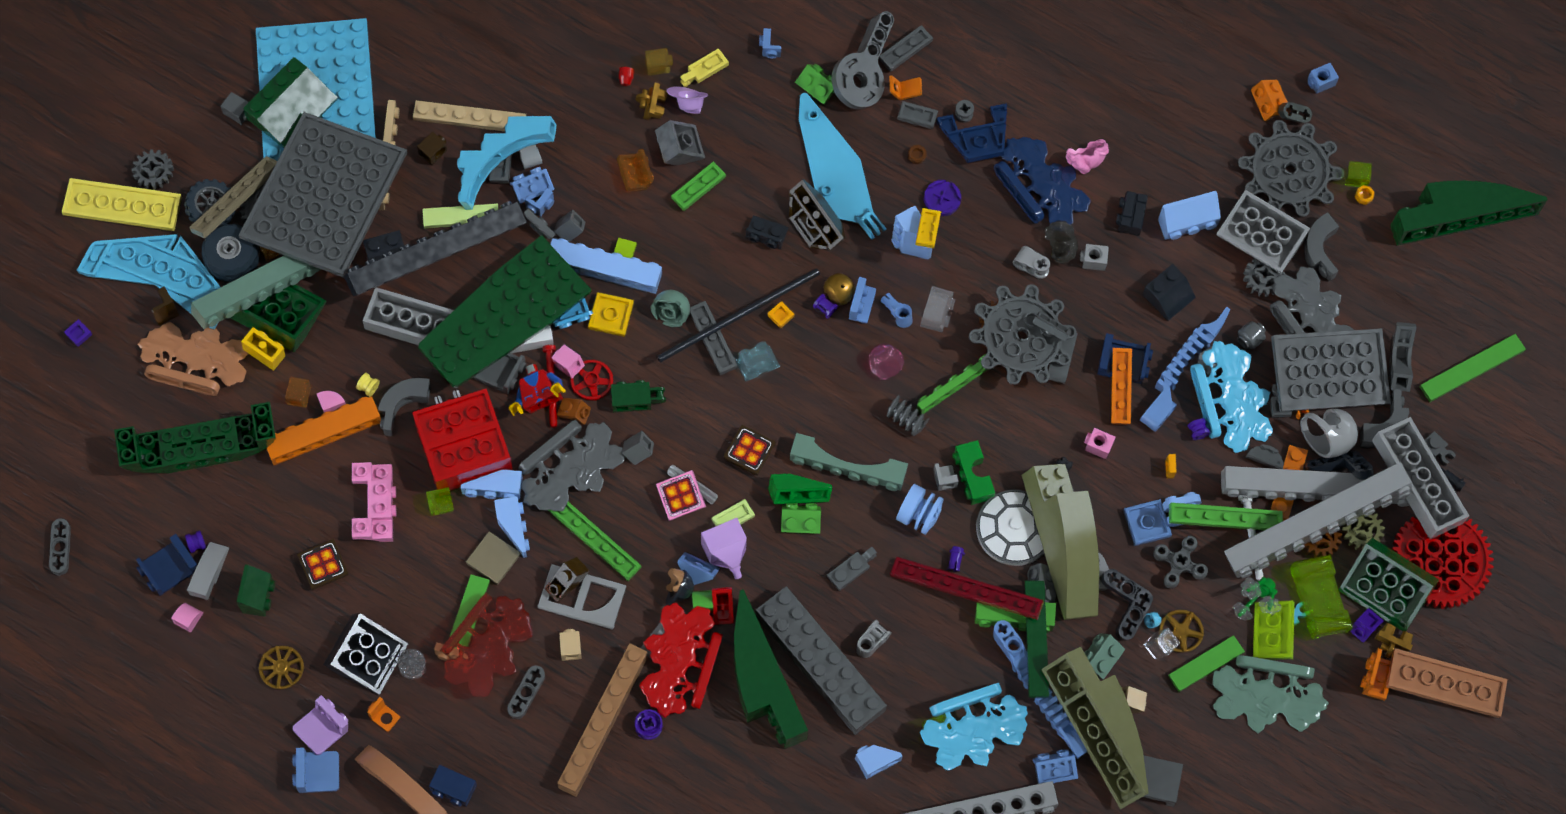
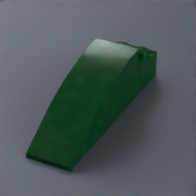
[1390,180,1547,246]
[734,589,808,749]

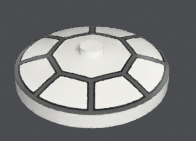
[976,490,1045,566]

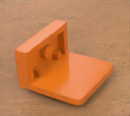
[1360,648,1390,701]

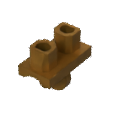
[636,82,667,120]
[1375,623,1413,658]

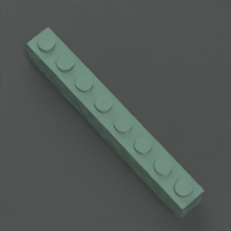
[191,255,321,329]

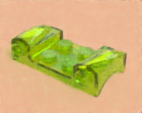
[1290,555,1353,640]

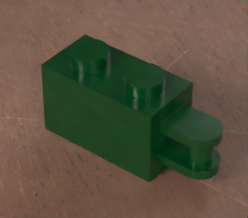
[611,380,666,413]

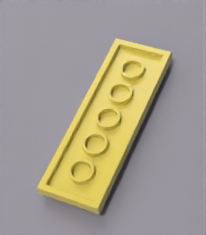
[62,178,182,231]

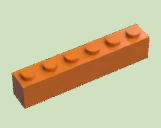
[267,396,381,465]

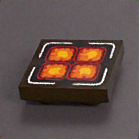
[724,425,776,476]
[297,539,349,590]

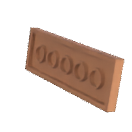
[1386,648,1508,718]

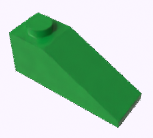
[768,474,832,504]

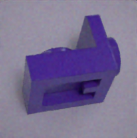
[1349,608,1384,643]

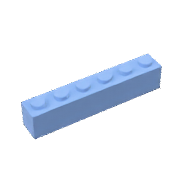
[551,238,662,294]

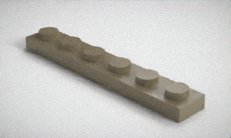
[189,156,277,239]

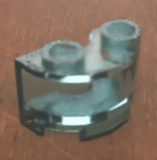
[736,342,780,381]

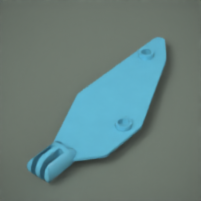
[799,93,887,240]

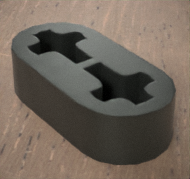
[1278,102,1312,123]

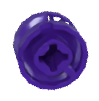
[635,709,663,740]

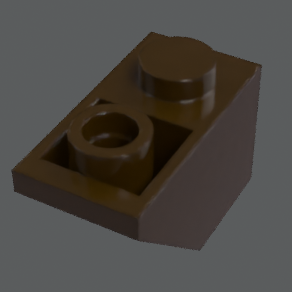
[544,557,590,602]

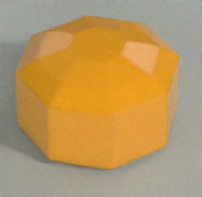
[1355,185,1374,205]

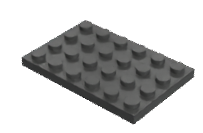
[1271,328,1391,412]

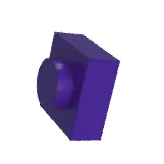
[64,319,92,347]

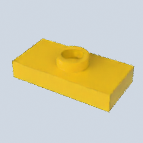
[915,208,941,248]

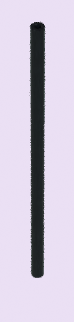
[657,268,820,363]

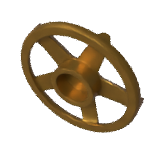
[1160,610,1204,653]

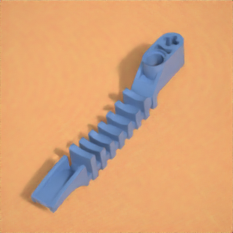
[1140,307,1230,432]
[993,620,1088,759]

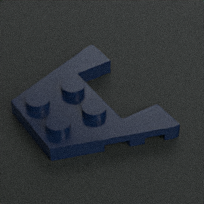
[937,103,1007,163]

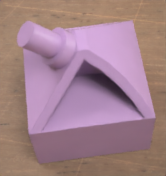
[701,518,747,579]

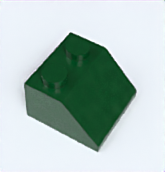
[237,565,275,617]

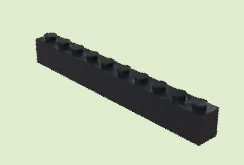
[344,201,527,297]

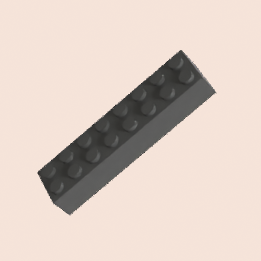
[756,586,887,735]

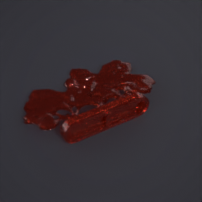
[440,592,533,697]

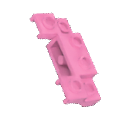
[352,462,396,542]

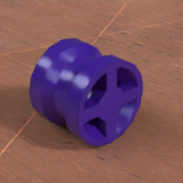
[1188,418,1211,440]
[185,530,206,553]

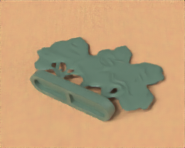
[1213,655,1329,733]

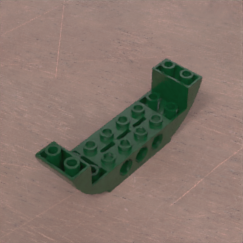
[114,402,276,474]

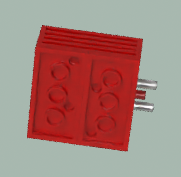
[412,388,513,494]

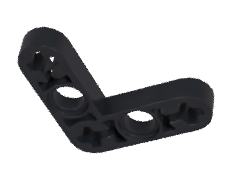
[1305,450,1374,480]
[1101,569,1153,641]

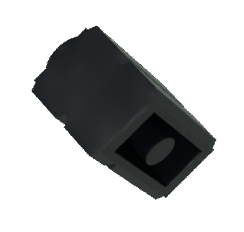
[1115,191,1148,236]

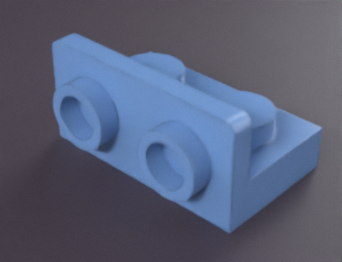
[510,166,554,203]
[849,277,876,323]
[1032,749,1078,784]

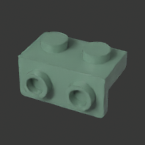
[1084,633,1125,680]

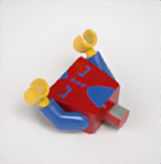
[509,364,566,416]

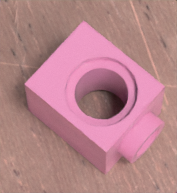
[551,344,585,379]
[1084,428,1115,459]

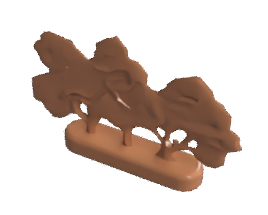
[137,322,248,396]

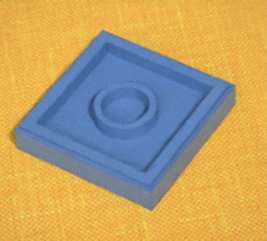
[1123,499,1172,546]

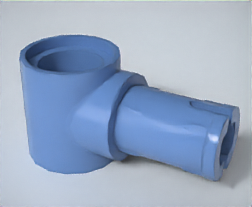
[881,293,913,328]

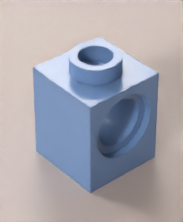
[1308,63,1339,94]

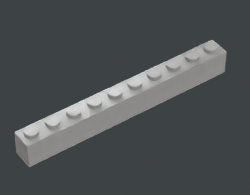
[1221,466,1410,507]

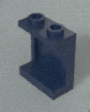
[1097,333,1153,384]

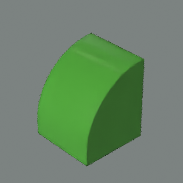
[692,590,713,614]

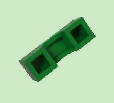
[953,440,995,505]

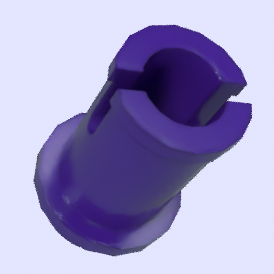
[947,546,965,572]

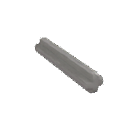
[667,465,718,504]

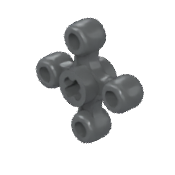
[1153,536,1208,589]

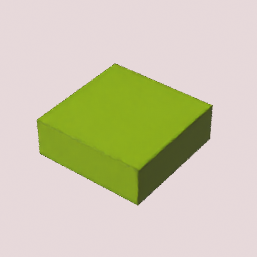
[614,238,637,258]

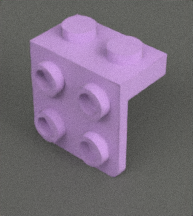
[293,695,348,755]

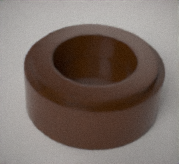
[908,145,927,164]

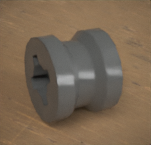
[955,100,974,123]

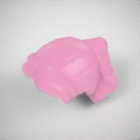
[1066,139,1109,174]

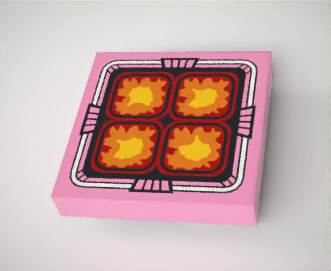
[656,470,706,521]

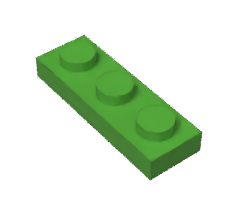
[671,161,726,211]

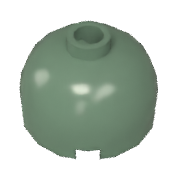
[651,290,690,327]

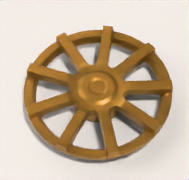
[259,646,304,689]

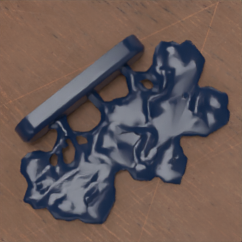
[994,137,1091,228]

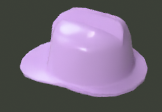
[666,87,708,114]

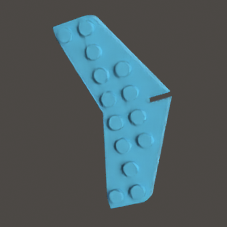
[77,234,221,330]

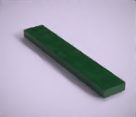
[1024,581,1049,698]

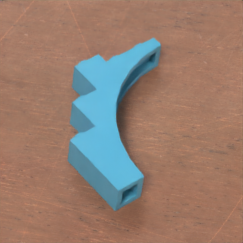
[457,116,557,210]

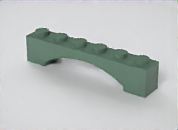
[790,433,908,491]

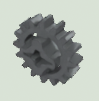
[132,149,174,190]
[1243,258,1285,297]

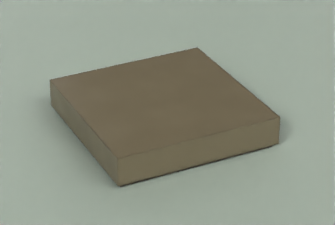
[466,532,521,585]

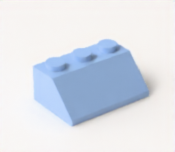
[1158,191,1221,240]
[891,206,932,259]

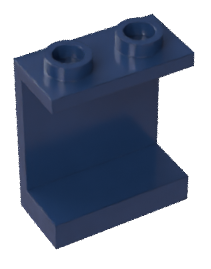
[136,534,197,596]

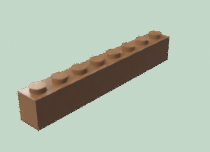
[558,643,648,797]

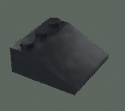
[323,613,408,695]

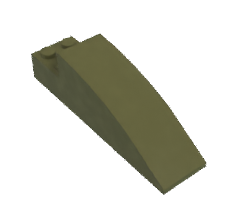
[1022,464,1099,620]
[1041,647,1149,809]

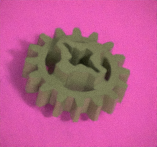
[1341,513,1385,550]

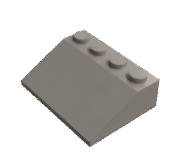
[1216,190,1310,273]

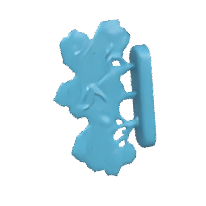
[1190,341,1273,453]
[920,683,1028,770]

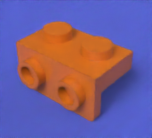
[1251,80,1291,121]

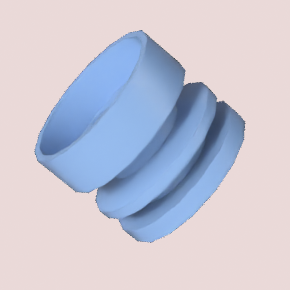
[896,484,944,535]

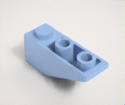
[461,469,523,499]
[494,496,530,558]

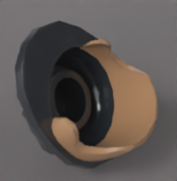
[666,568,694,606]

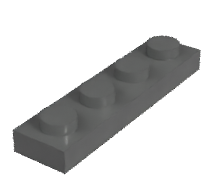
[690,301,737,375]

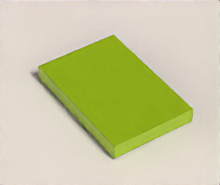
[1253,600,1295,660]

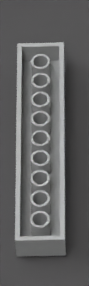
[1224,462,1412,579]

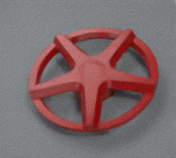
[570,360,613,401]

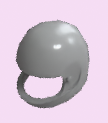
[1300,409,1358,458]

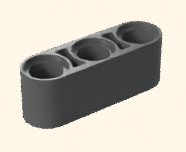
[1048,333,1078,384]

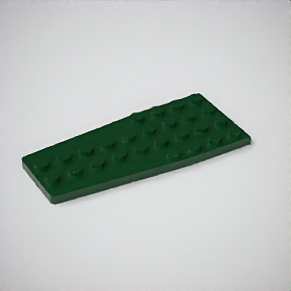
[418,235,592,388]

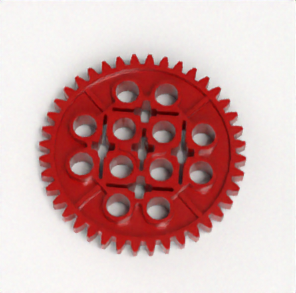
[1391,516,1494,609]

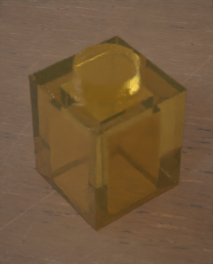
[645,48,673,75]

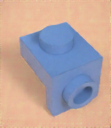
[759,28,781,59]
[525,189,554,217]

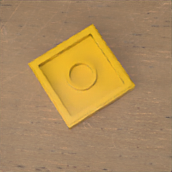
[588,292,634,337]

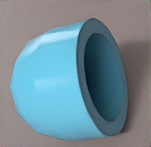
[1144,612,1161,629]

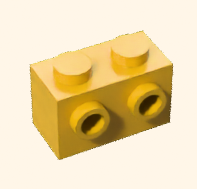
[241,327,285,371]

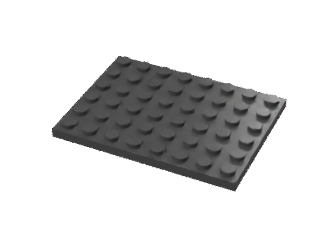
[239,112,407,277]

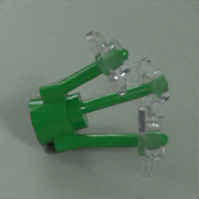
[1233,577,1282,621]

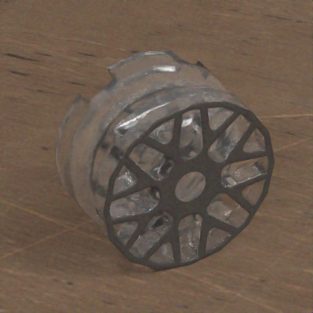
[398,649,426,679]

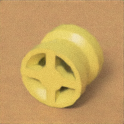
[356,373,380,397]

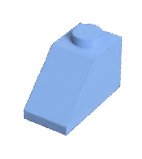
[855,745,902,779]

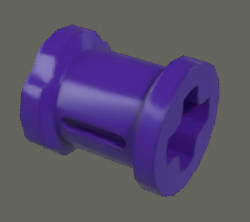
[813,294,838,319]

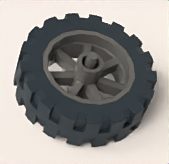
[184,179,235,227]

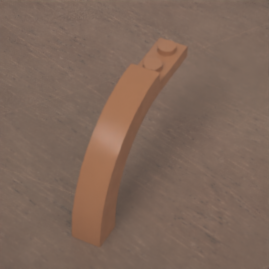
[355,745,447,814]

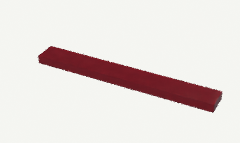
[890,557,1044,620]

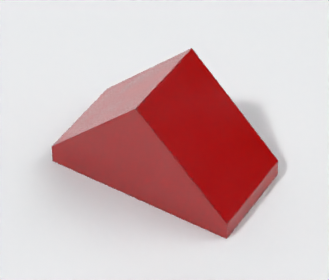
[712,587,734,625]

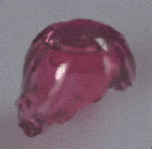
[869,343,905,380]

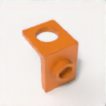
[889,75,922,100]
[367,697,401,732]

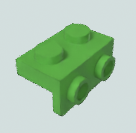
[795,64,834,104]
[781,503,821,534]

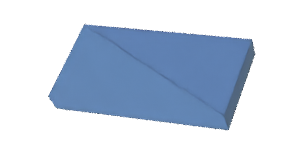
[678,552,720,585]

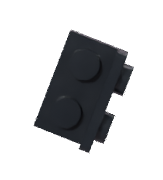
[745,215,789,249]

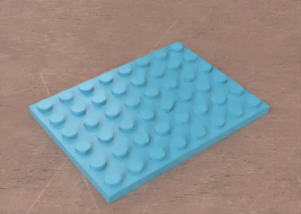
[256,18,376,161]

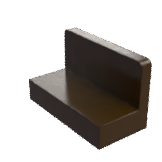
[151,286,179,326]

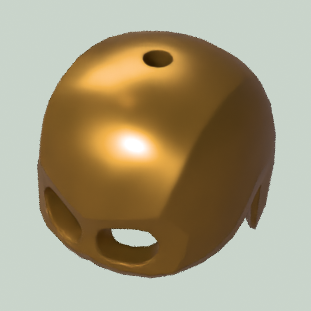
[823,273,855,306]

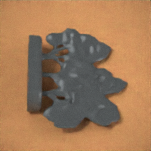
[1270,267,1354,334]
[518,420,625,511]

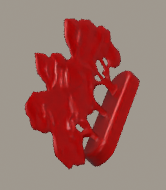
[639,603,723,718]

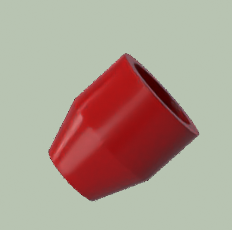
[619,67,634,86]

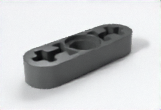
[49,518,71,576]
[507,666,545,719]

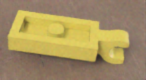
[680,48,729,87]

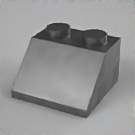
[655,120,705,166]

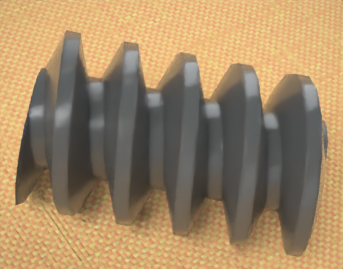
[887,395,929,436]

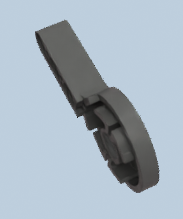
[832,11,894,109]

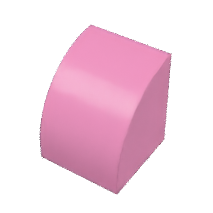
[317,391,346,413]
[171,603,203,632]

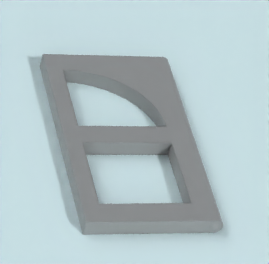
[537,564,626,630]

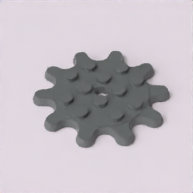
[1238,120,1344,217]
[969,284,1076,385]

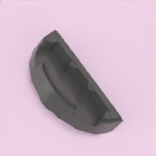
[524,208,555,239]
[1245,444,1284,469]

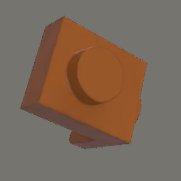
[557,398,591,425]

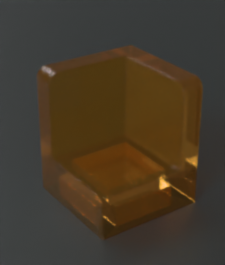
[285,377,311,408]

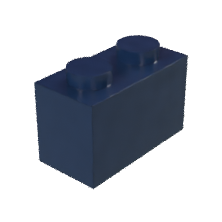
[429,765,477,807]

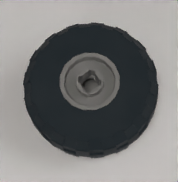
[201,224,260,282]

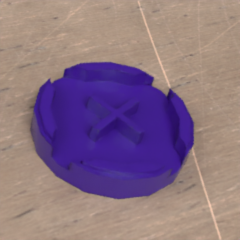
[924,180,961,216]

